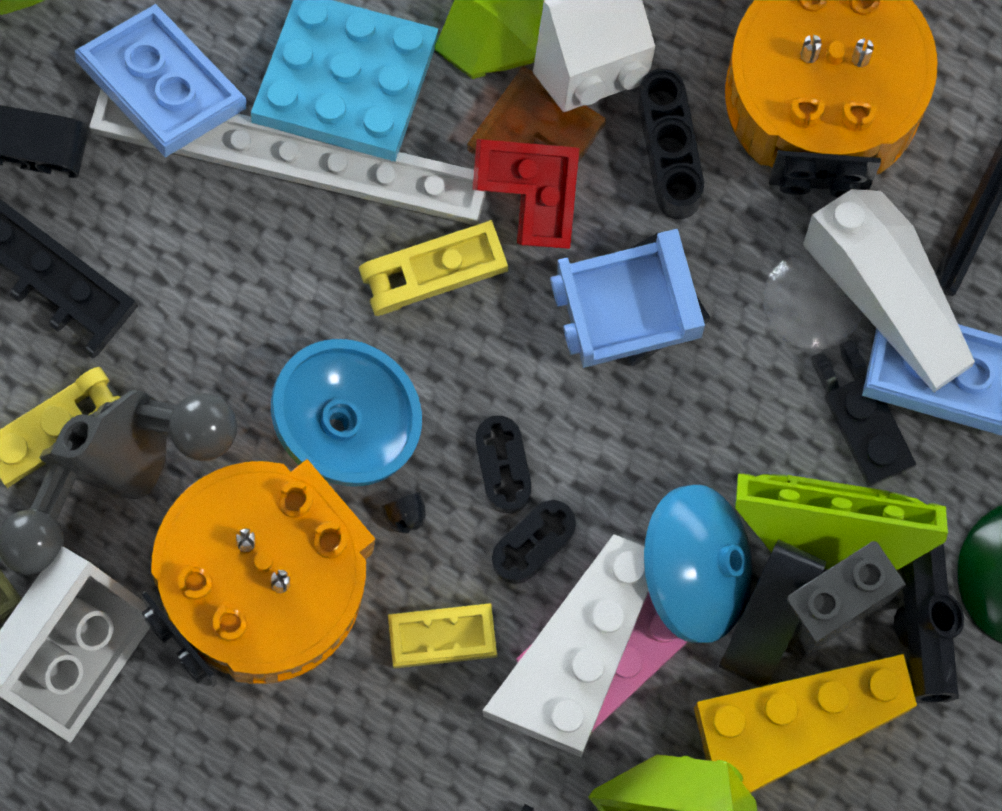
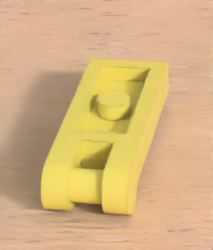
[359,220,508,316]
[0,367,121,488]

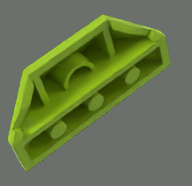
[434,0,544,79]
[735,474,948,570]
[588,754,758,811]

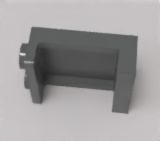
[787,541,906,658]

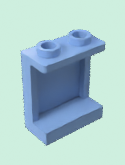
[550,228,705,368]

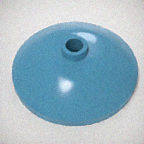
[271,339,422,487]
[644,485,752,643]

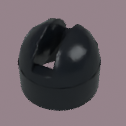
[381,492,426,533]

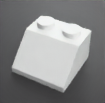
[533,0,655,112]

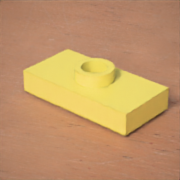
[388,603,497,669]

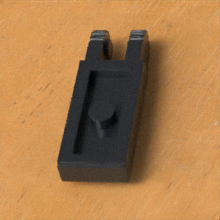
[811,339,917,488]

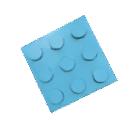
[251,0,439,162]

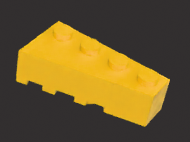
[693,654,917,793]

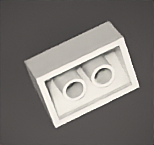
[0,546,150,743]

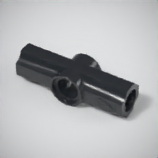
[894,544,964,704]

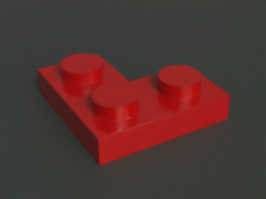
[472,139,580,249]

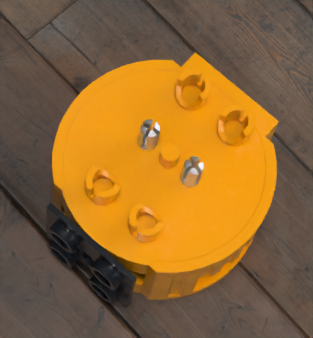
[725,0,938,198]
[141,459,376,687]

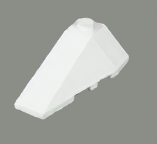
[803,189,975,392]

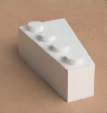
[483,534,649,757]

